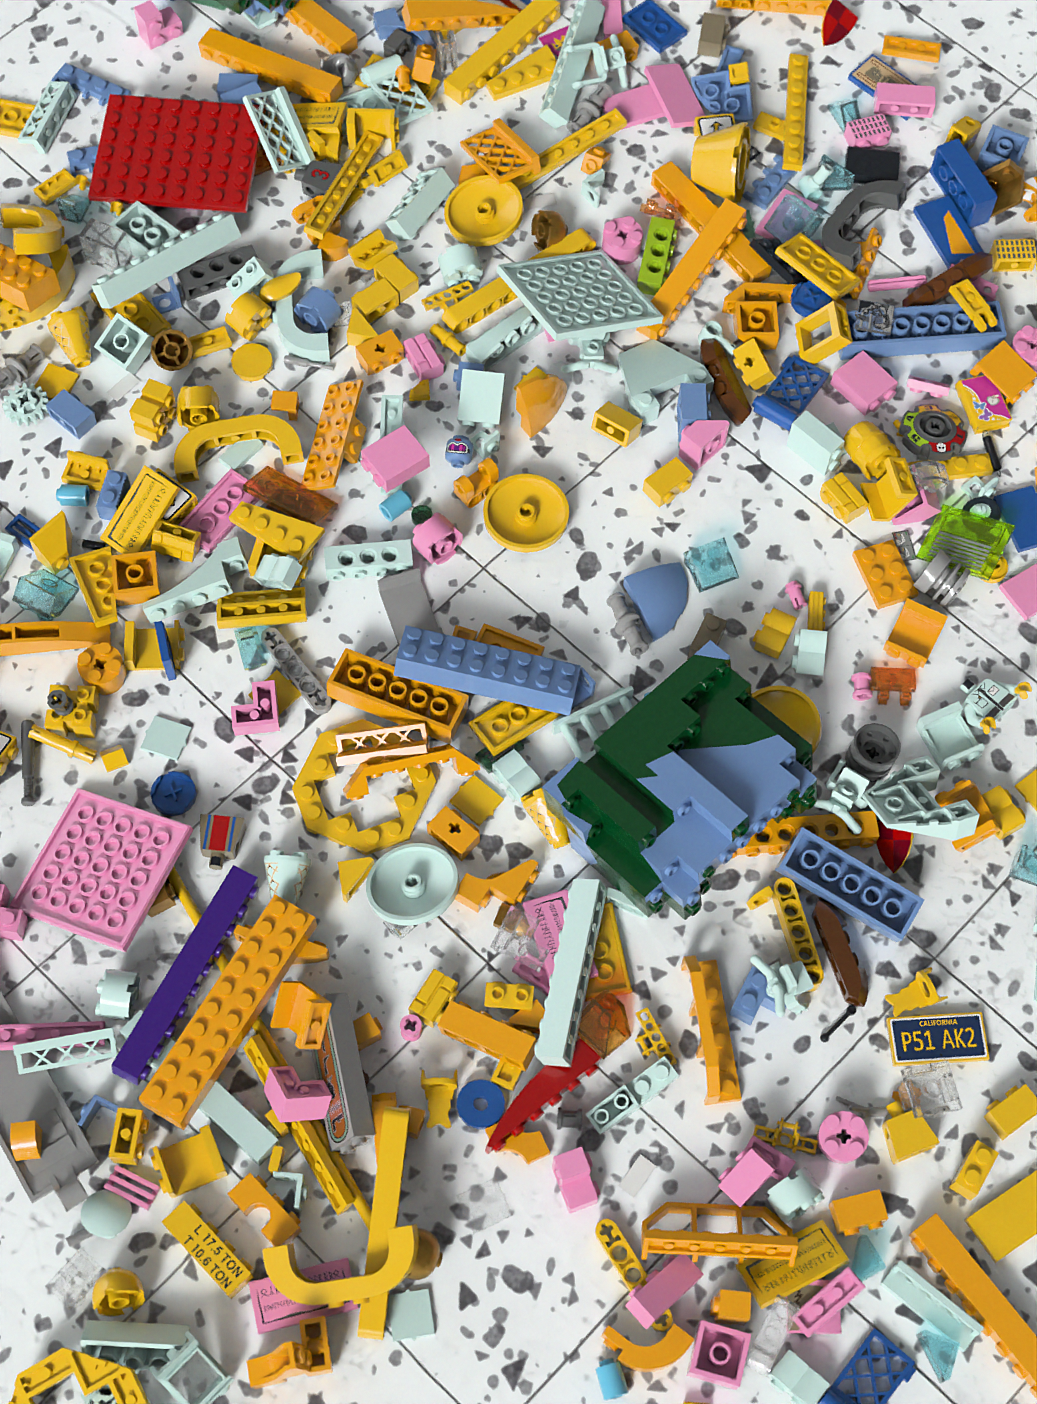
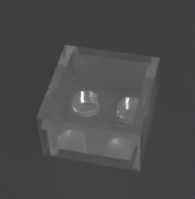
[79,218,133,273]

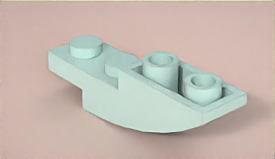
[586,1056,680,1135]

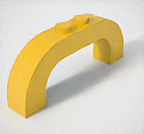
[1,203,65,255]
[174,414,304,484]
[262,1224,419,1308]

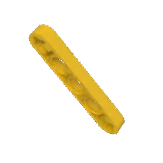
[595,1219,673,1332]

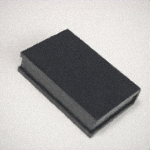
[843,146,900,184]

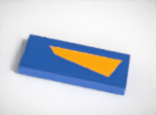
[913,195,984,269]

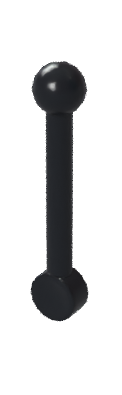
[820,1005,856,1043]

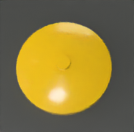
[444,175,524,247]
[483,474,569,553]
[752,685,822,755]

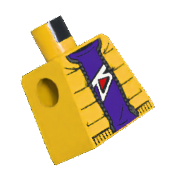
[945,116,982,152]

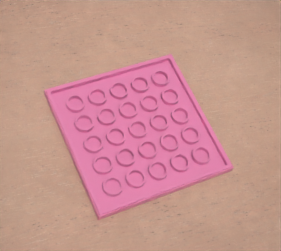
[9,788,194,952]

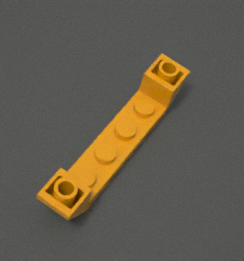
[722,282,847,315]
[343,744,480,800]

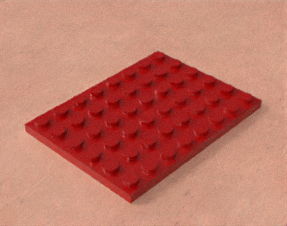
[88,94,266,213]

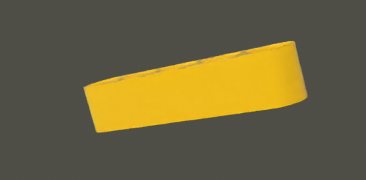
[772,877,824,992]

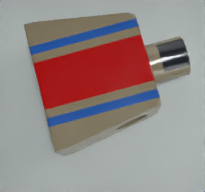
[200,814,246,870]

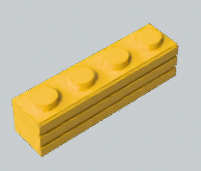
[807,591,826,631]

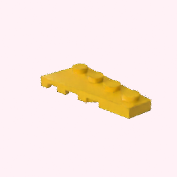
[486,44,557,101]
[229,501,325,564]
[69,546,118,628]

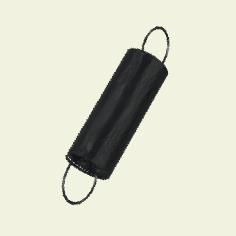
[76,539,112,550]

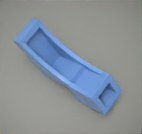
[373,7,436,49]

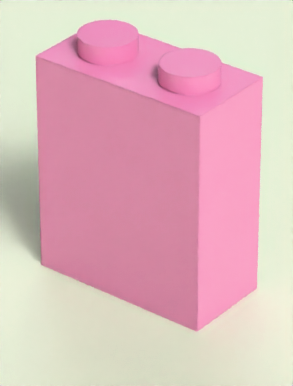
[830,351,898,416]
[360,425,430,493]

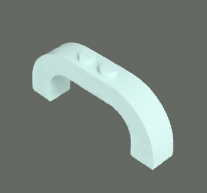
[272,249,330,363]

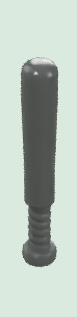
[21,720,35,806]

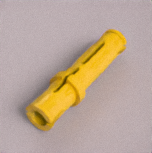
[28,724,98,764]

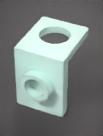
[243,10,279,29]
[581,169,605,208]
[469,430,500,459]
[961,475,999,499]
[273,1171,308,1212]

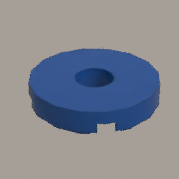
[456,1079,505,1130]

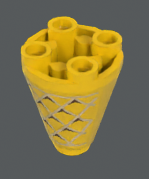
[47,306,91,368]
[520,788,570,849]

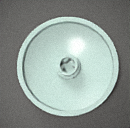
[366,843,460,926]

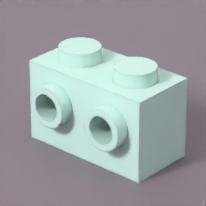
[226,257,275,299]

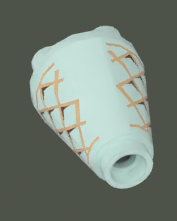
[264,850,311,906]

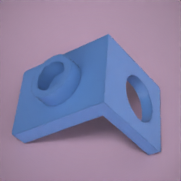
[152,276,183,314]
[571,667,596,710]
[78,1095,119,1131]

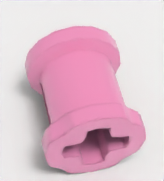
[851,672,873,701]
[400,1014,422,1042]

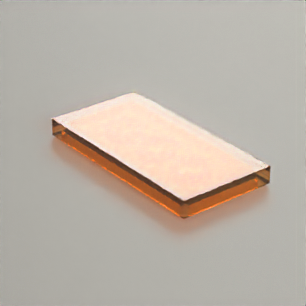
[243,465,338,526]

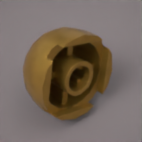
[531,210,568,251]
[151,329,193,371]
[406,1227,443,1280]

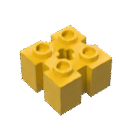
[129,378,177,443]
[44,684,100,738]

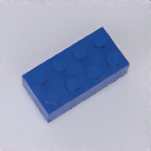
[930,139,997,229]

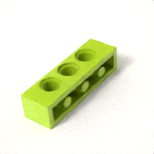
[637,216,678,296]

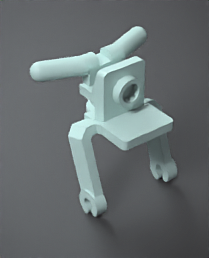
[564,34,628,89]
[561,332,618,374]
[813,758,881,834]
[750,955,814,1017]

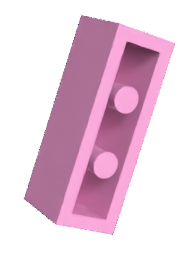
[874,82,935,118]
[625,1254,704,1329]

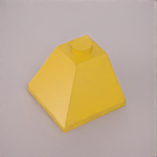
[29,510,73,575]

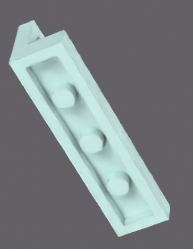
[17,81,77,154]
[13,1027,118,1074]
[880,1260,984,1352]

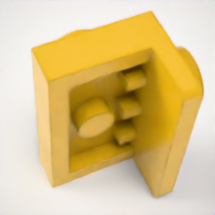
[348,228,398,270]
[61,450,111,492]
[484,981,534,1010]

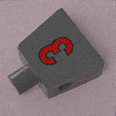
[294,160,343,198]

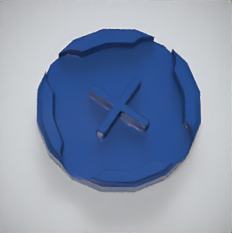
[790,281,832,317]
[150,771,197,816]

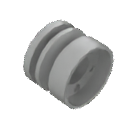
[913,549,971,607]

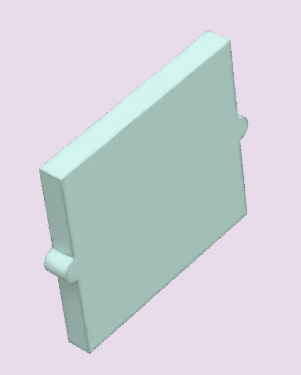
[140,716,192,761]
[388,1289,435,1342]

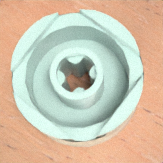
[438,244,483,288]
[95,969,140,1021]
[765,1167,825,1224]

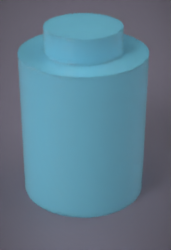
[56,484,90,507]
[379,489,413,522]
[595,1358,629,1401]

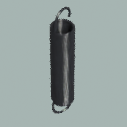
[982,430,1002,477]

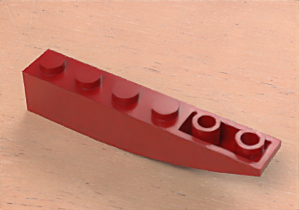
[485,1036,601,1154]

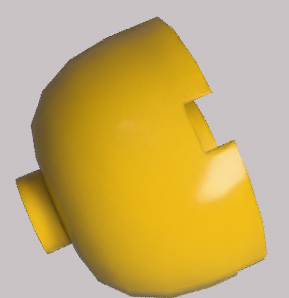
[92,1267,145,1317]

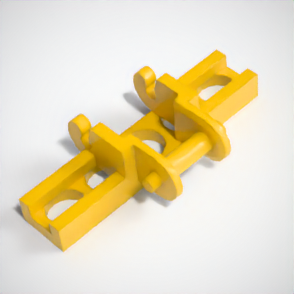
[421,280,474,312]
[635,1007,677,1065]
[753,1117,818,1155]

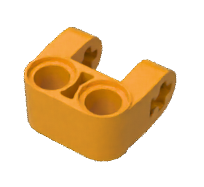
[291,195,341,245]
[454,457,499,508]

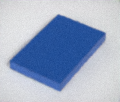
[622,0,688,54]
[992,485,1037,553]

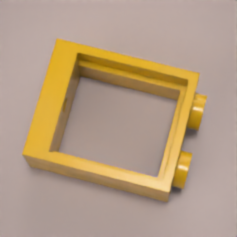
[795,301,852,365]

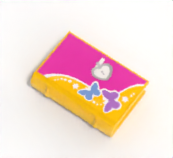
[955,375,1012,434]

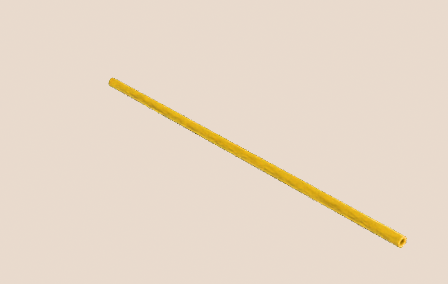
[167,866,372,1231]

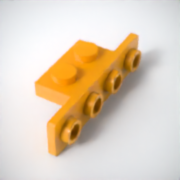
[849,227,882,300]

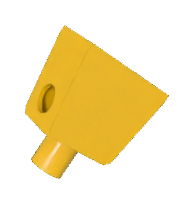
[882,1101,940,1165]

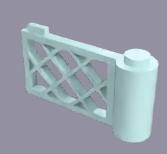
[360,54,433,126]

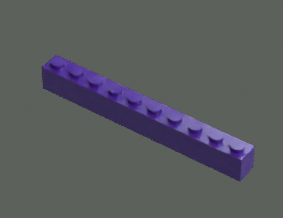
[111,865,260,1086]

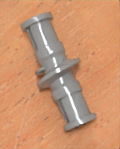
[566,82,614,134]
[0,343,45,393]
[606,592,649,656]

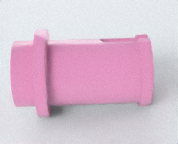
[785,581,807,610]

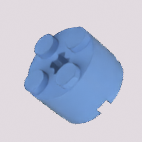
[294,286,344,334]

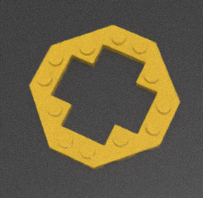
[292,719,436,855]
[8,1347,150,1404]

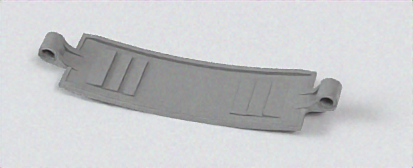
[0,990,99,1212]

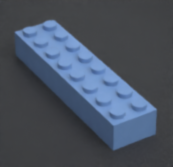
[839,301,1007,360]
[394,625,581,716]

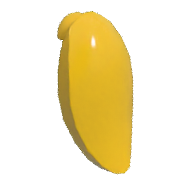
[259,272,302,303]

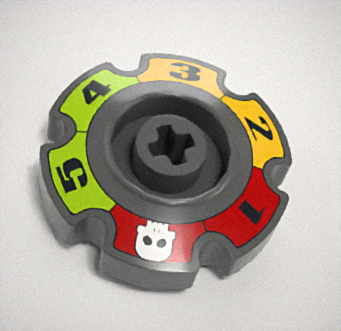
[899,404,967,461]

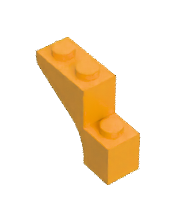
[455,859,540,913]
[246,1341,312,1389]

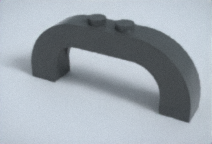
[822,180,907,272]

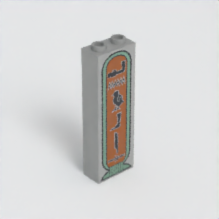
[311,993,375,1154]

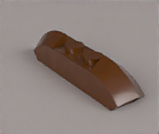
[902,251,992,307]
[700,339,752,426]
[811,897,868,1007]

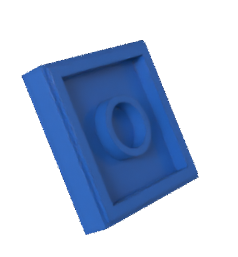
[154,621,177,681]

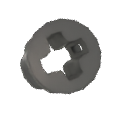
[47,690,74,716]
[557,1107,583,1131]

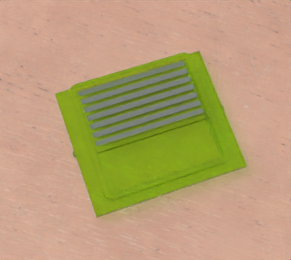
[916,504,1015,581]

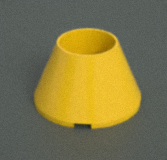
[691,122,750,204]

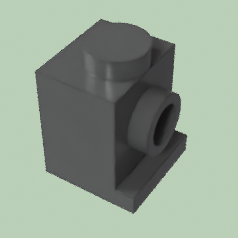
[383,28,413,58]

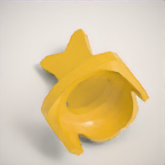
[884,967,948,1017]
[421,1070,457,1128]

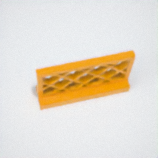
[460,118,541,185]

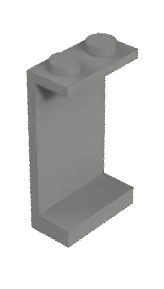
[377,568,444,646]

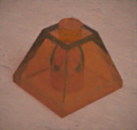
[577,988,632,1060]

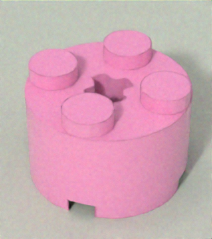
[602,216,643,265]
[1010,325,1037,372]
[413,512,463,565]
[817,1111,869,1164]

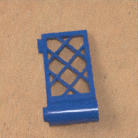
[752,355,829,432]
[817,1328,916,1404]

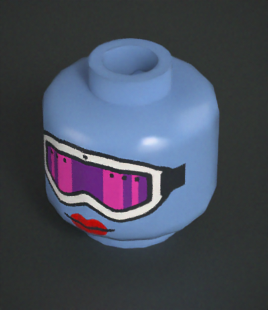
[445,435,474,468]

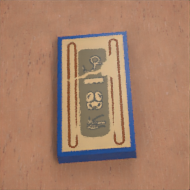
[848,54,917,121]

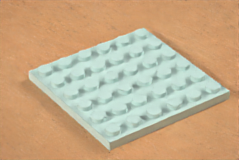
[496,250,664,341]

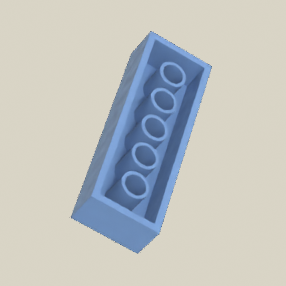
[775,827,925,942]

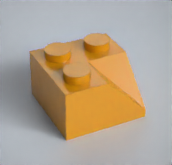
[733,301,779,350]
[111,550,161,606]

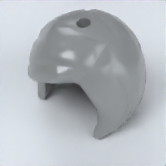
[320,53,358,88]

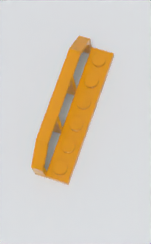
[681,955,742,1105]
[641,1202,798,1267]

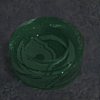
[411,505,433,526]

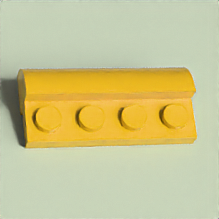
[216,587,307,629]

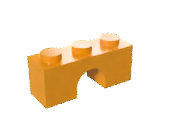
[227,1173,302,1246]

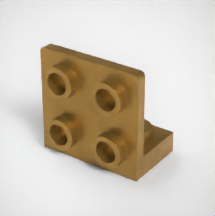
[982,159,1024,218]

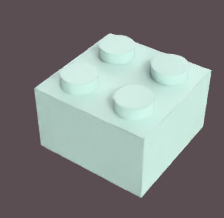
[94,313,154,375]

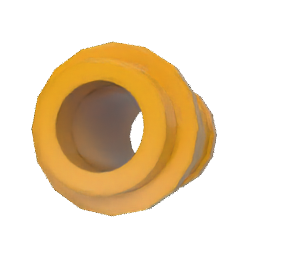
[395,65,411,92]

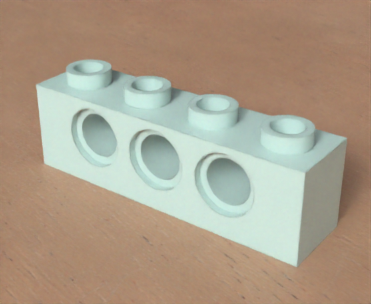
[324,539,413,581]

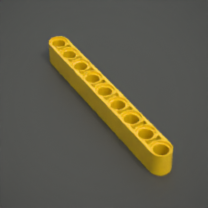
[442,228,597,334]
[357,1106,410,1340]

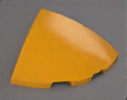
[516,374,567,438]

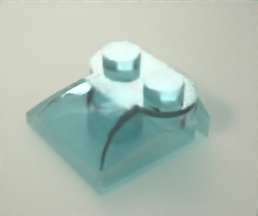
[683,537,739,593]

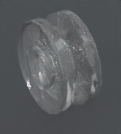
[435,30,458,73]

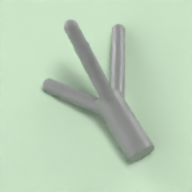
[836,1096,888,1134]

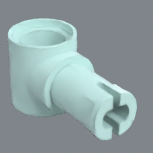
[798,163,833,202]
[698,320,739,357]

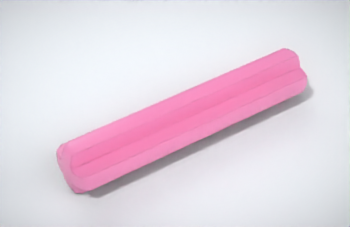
[867,275,927,292]

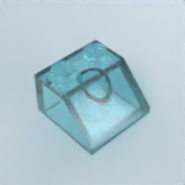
[764,194,825,243]
[12,569,79,620]

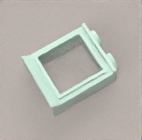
[149,1331,234,1404]

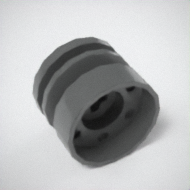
[845,723,901,783]

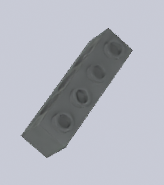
[176,244,259,301]

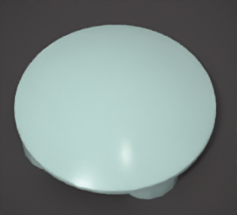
[81,1189,132,1239]

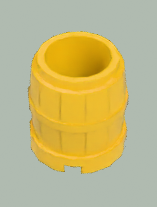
[843,421,901,480]

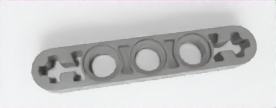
[261,628,332,714]

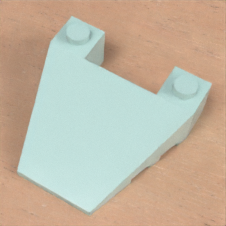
[618,339,714,425]
[862,755,980,840]

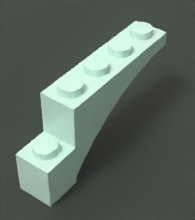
[142,537,248,624]

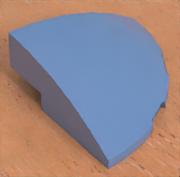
[691,70,753,122]
[623,562,688,641]

